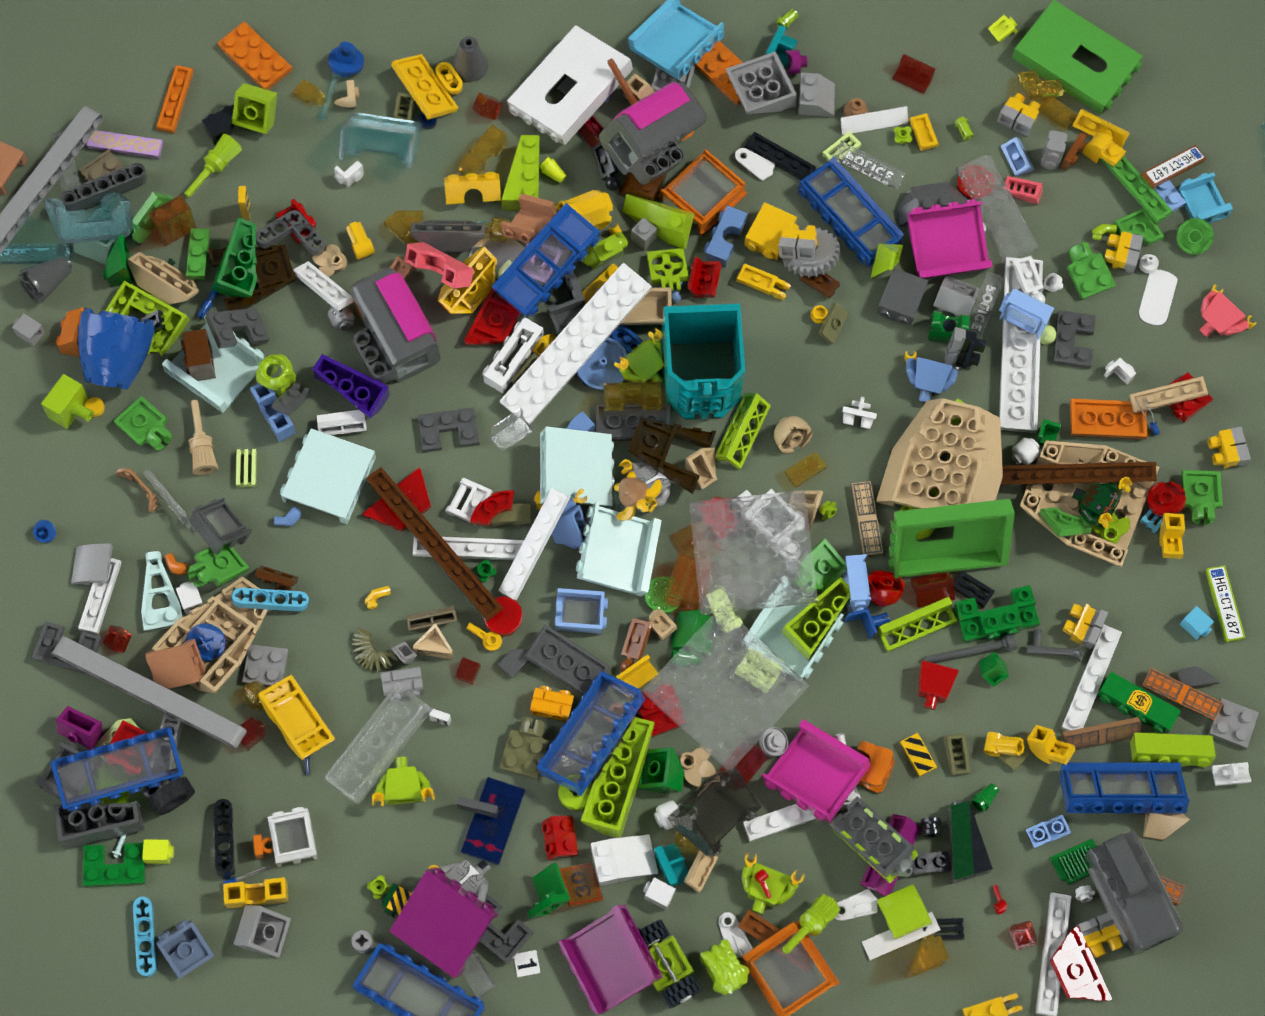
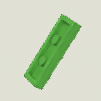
[186,228,210,280]

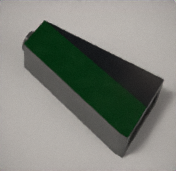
[947,800,993,884]

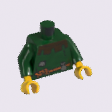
[1072,477,1133,529]

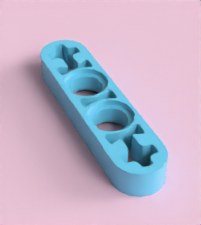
[232,588,309,611]
[133,896,157,977]

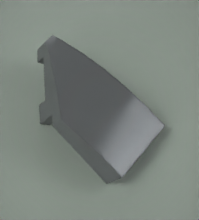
[498,649,530,678]
[1177,666,1219,688]

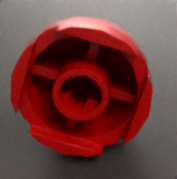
[868,570,905,607]

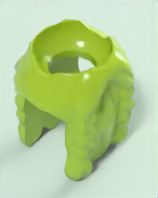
[255,354,296,399]
[699,939,750,995]

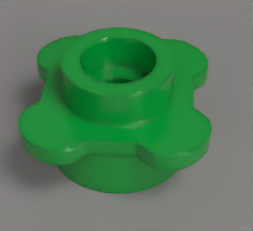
[474,560,497,582]

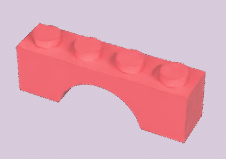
[404,242,474,288]

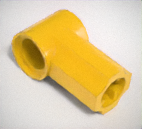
[346,222,375,260]
[983,732,1024,757]

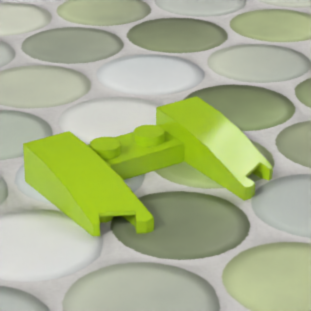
[105,280,190,356]

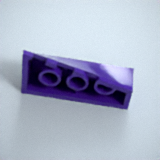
[313,354,390,419]

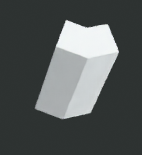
[317,410,367,435]

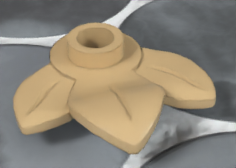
[312,244,347,277]
[679,748,716,787]

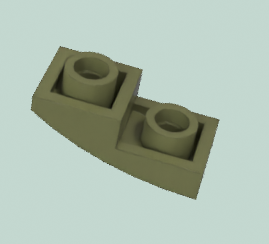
[491,503,532,526]

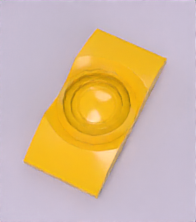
[258,675,335,760]

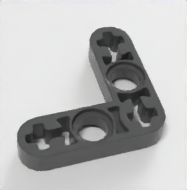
[256,210,325,256]

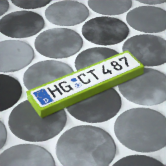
[1205,565,1245,643]

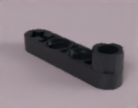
[214,799,236,880]

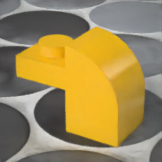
[1082,133,1126,167]
[1159,513,1185,559]
[1027,725,1076,765]

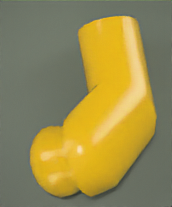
[365,586,391,610]

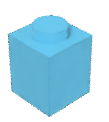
[1179,606,1214,640]

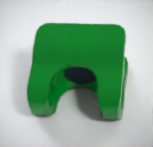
[928,311,970,343]

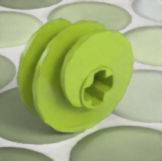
[558,774,592,811]

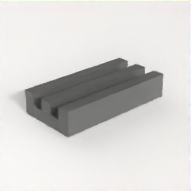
[457,796,498,818]

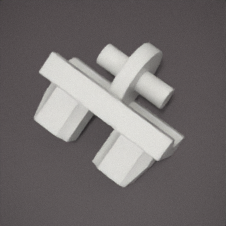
[842,396,877,429]
[1211,762,1252,786]

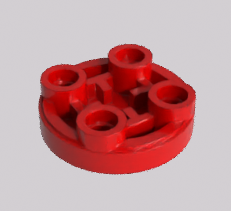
[484,596,523,636]

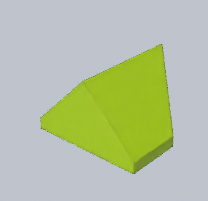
[870,243,903,278]

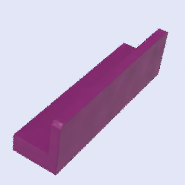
[860,814,921,897]

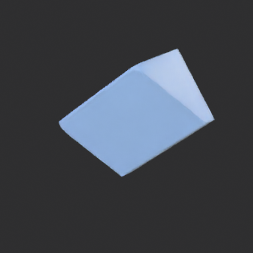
[1001,137,1035,177]

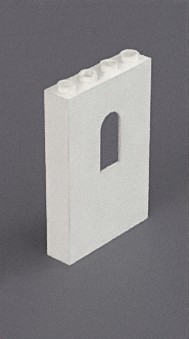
[507,25,633,146]

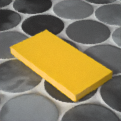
[391,54,458,119]

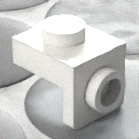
[334,161,364,187]
[1104,358,1136,385]

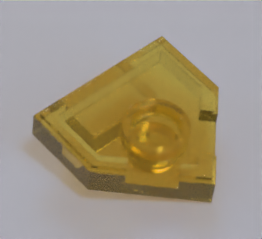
[384,210,423,246]

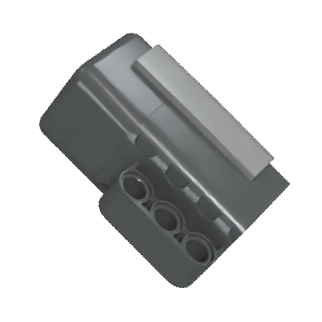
[1085,830,1183,954]

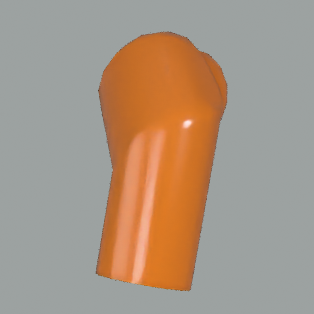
[164,553,190,575]

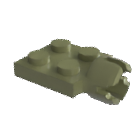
[499,716,549,779]

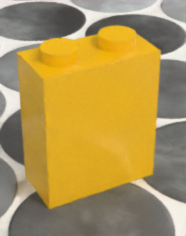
[744,202,797,260]

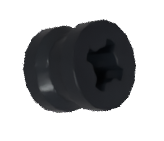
[921,817,942,837]

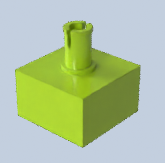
[232,83,278,134]
[41,374,94,429]

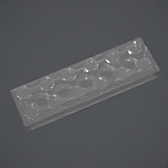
[956,153,1039,262]

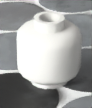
[1011,438,1040,465]
[654,800,685,830]

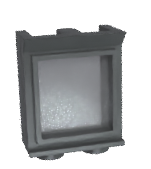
[189,497,252,555]

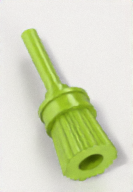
[184,134,242,198]
[782,894,840,954]

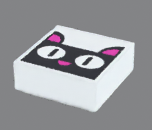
[429,709,451,727]

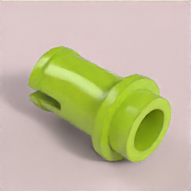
[776,9,799,30]
[955,116,974,141]

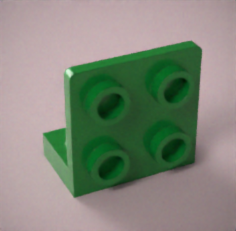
[527,863,571,919]

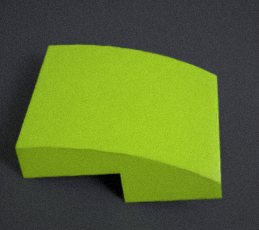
[877,884,932,940]

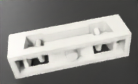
[483,317,544,393]

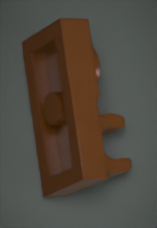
[800,273,840,299]
[255,565,298,591]

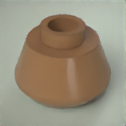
[844,98,868,117]

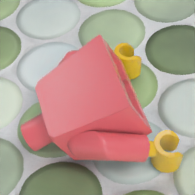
[1199,284,1257,338]

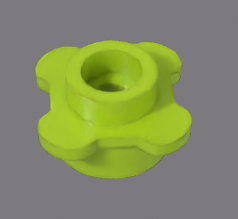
[894,126,912,144]
[819,501,837,521]
[367,875,391,900]

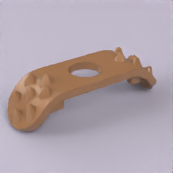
[115,467,158,513]

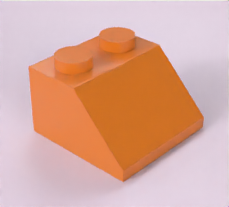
[56,307,84,357]

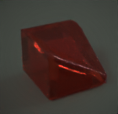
[103,625,132,653]
[455,657,481,685]
[1010,921,1037,950]

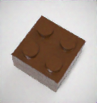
[181,329,216,381]

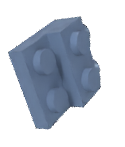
[156,919,214,979]

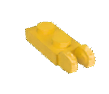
[736,264,790,300]
[962,993,1023,1016]

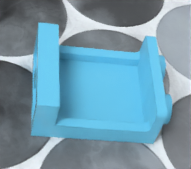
[1178,172,1233,224]

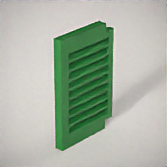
[1050,839,1097,885]

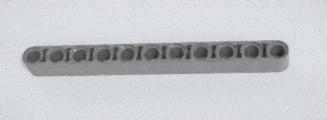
[0,106,103,254]
[52,636,247,749]

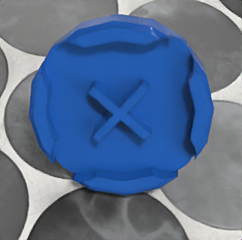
[328,41,364,77]
[186,623,226,661]

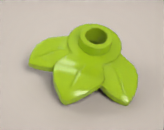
[1092,513,1130,544]

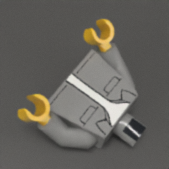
[619,459,671,513]
[428,859,490,903]

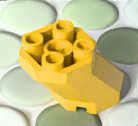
[555,190,613,229]

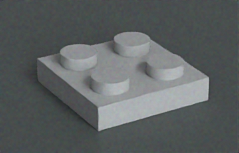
[242,645,289,687]
[1208,698,1259,750]

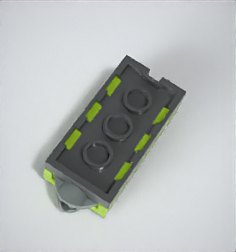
[829,796,918,883]

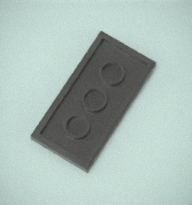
[595,403,671,441]
[524,624,611,696]

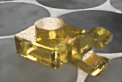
[293,79,326,106]

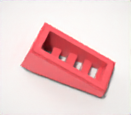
[1002,176,1043,205]

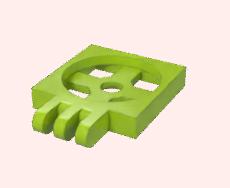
[647,248,688,291]

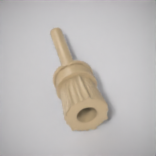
[188,400,218,476]

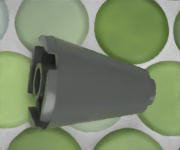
[452,36,488,82]
[18,257,72,303]

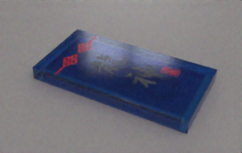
[461,777,526,866]

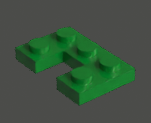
[83,842,146,887]

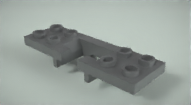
[535,261,586,335]

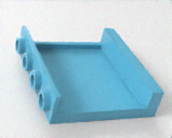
[628,0,724,80]

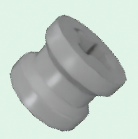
[351,930,373,954]

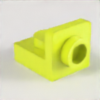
[988,14,1018,43]

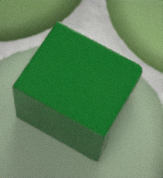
[1036,419,1061,446]
[979,652,1009,687]

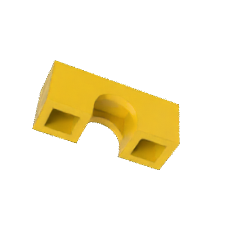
[444,172,501,205]
[223,877,289,909]

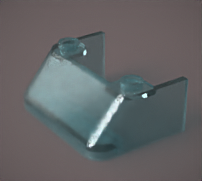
[339,113,421,169]

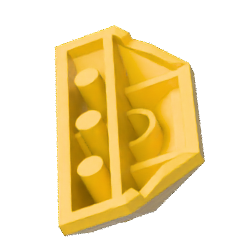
[437,246,497,314]

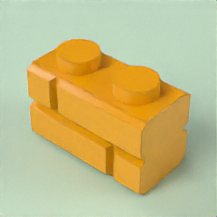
[530,686,574,722]

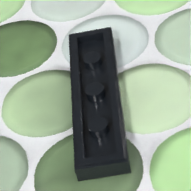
[745,131,816,180]

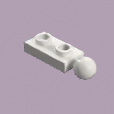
[1013,256,1045,303]

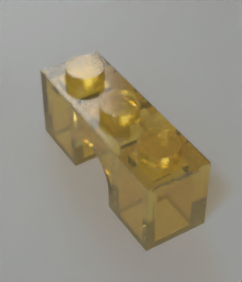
[459,124,507,176]
[603,382,662,411]

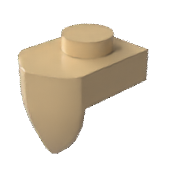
[334,80,359,108]
[648,609,677,640]

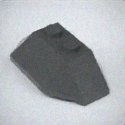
[896,182,968,227]
[410,220,486,253]

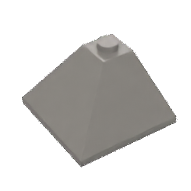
[726,51,797,114]

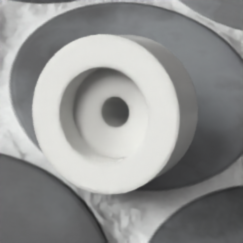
[1139,254,1159,274]
[1044,273,1063,293]

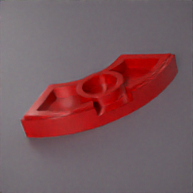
[470,490,515,526]

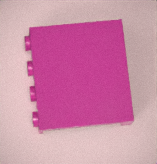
[907,199,992,279]
[762,719,870,823]

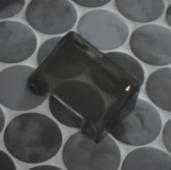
[668,768,761,857]

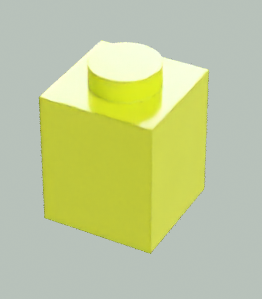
[142,840,174,864]

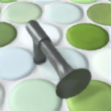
[1027,628,1082,663]

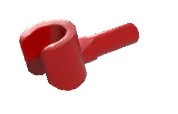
[755,869,772,899]
[992,885,1007,915]

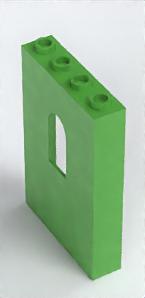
[1012,0,1143,115]
[888,499,1015,578]

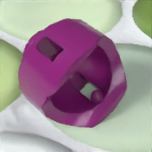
[785,50,807,75]

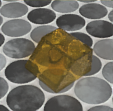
[904,934,949,979]

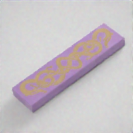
[87,130,163,159]

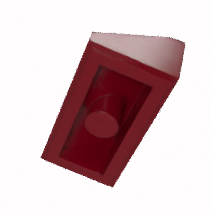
[578,115,604,148]

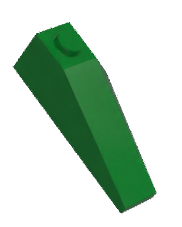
[211,217,257,297]

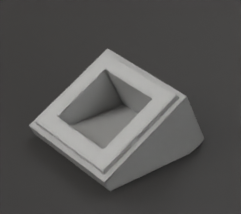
[391,641,417,664]

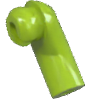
[1092,224,1117,240]

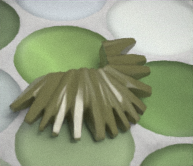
[352,628,399,671]

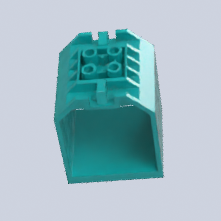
[661,304,745,420]

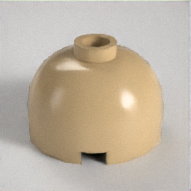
[774,416,812,453]

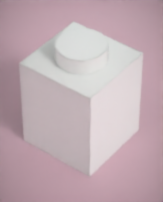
[176,582,204,615]
[643,878,676,910]

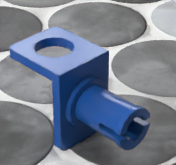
[843,608,890,639]

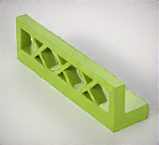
[714,393,771,469]
[877,597,957,653]

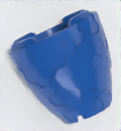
[78,308,155,389]

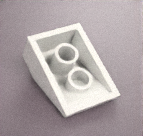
[591,835,658,887]

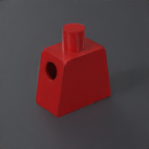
[918,660,959,710]

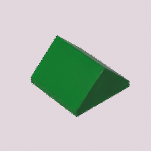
[671,610,716,657]

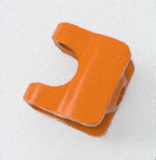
[857,741,895,793]

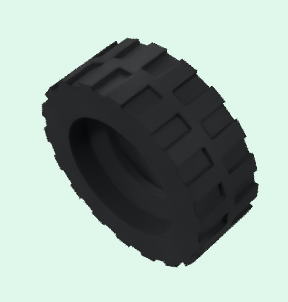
[148,777,195,816]

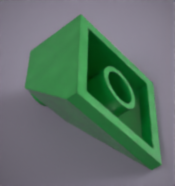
[103,234,132,287]
[637,747,684,794]

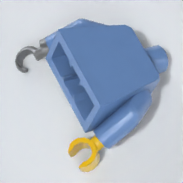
[904,351,962,403]
[552,489,587,549]

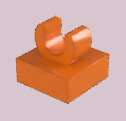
[253,834,273,860]

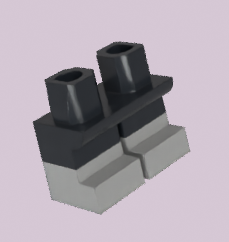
[944,327,986,369]

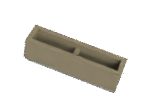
[406,606,457,631]

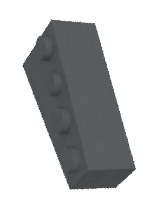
[54,803,145,849]

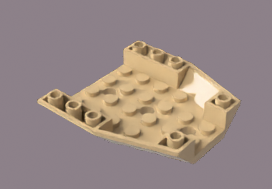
[876,399,1003,509]
[1019,440,1160,567]

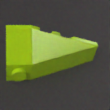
[622,194,694,249]

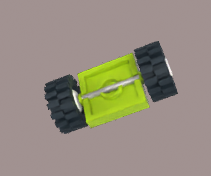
[639,919,702,1008]

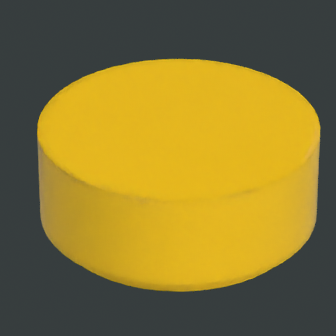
[85,397,105,417]

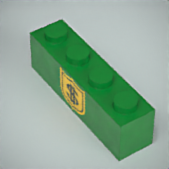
[1097,671,1181,734]

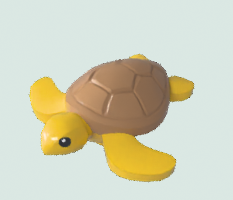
[613,471,662,521]

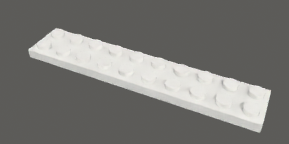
[999,257,1043,433]
[499,263,652,427]

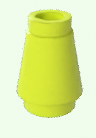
[539,157,567,183]

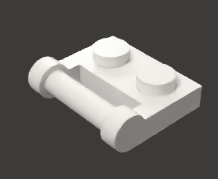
[445,478,493,525]

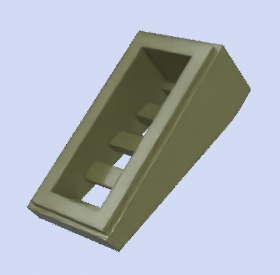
[391,92,416,131]
[943,733,971,776]

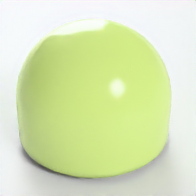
[1040,325,1056,345]

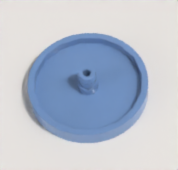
[576,337,628,391]

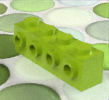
[1130,733,1216,767]

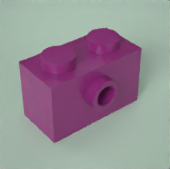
[56,706,103,749]

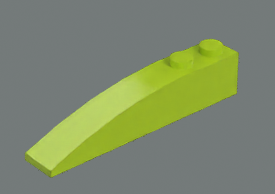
[581,717,655,838]

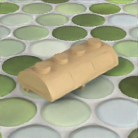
[596,288,672,325]

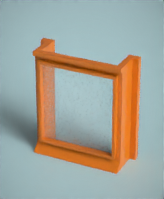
[657,149,747,237]
[741,921,840,1016]

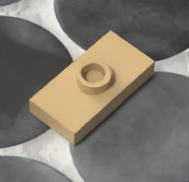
[684,847,718,892]

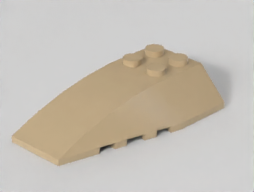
[152,577,268,694]

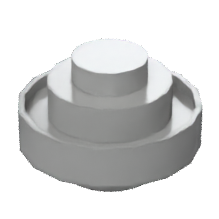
[759,727,788,757]

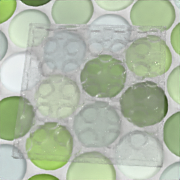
[689,490,818,615]
[642,605,809,772]

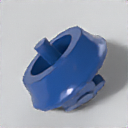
[33,520,56,543]

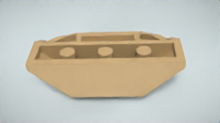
[127,252,199,305]

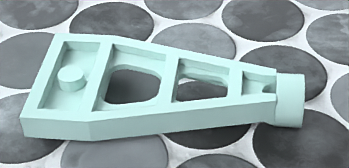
[141,551,183,632]

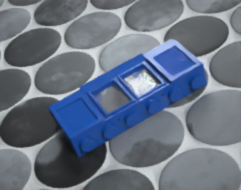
[492,203,600,318]

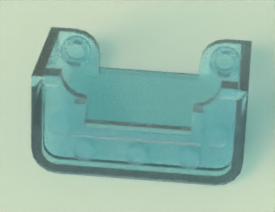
[45,192,132,243]

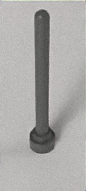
[923,634,1017,663]

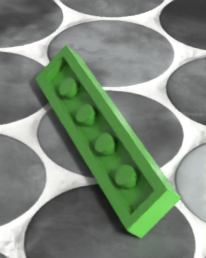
[1101,156,1173,224]

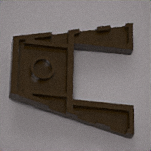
[208,244,296,311]
[628,418,716,494]

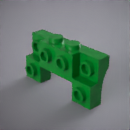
[954,585,1040,644]

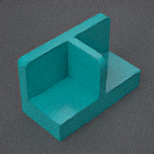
[766,25,798,69]
[654,843,689,887]

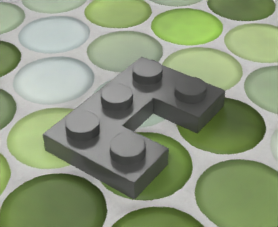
[205,308,270,349]
[1053,310,1096,369]
[418,407,480,453]
[32,621,102,675]
[479,894,534,965]

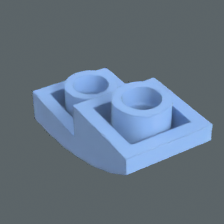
[1026,814,1071,848]

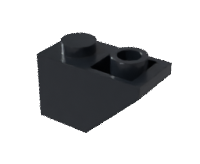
[202,104,235,145]

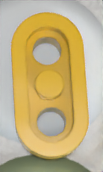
[435,62,463,95]

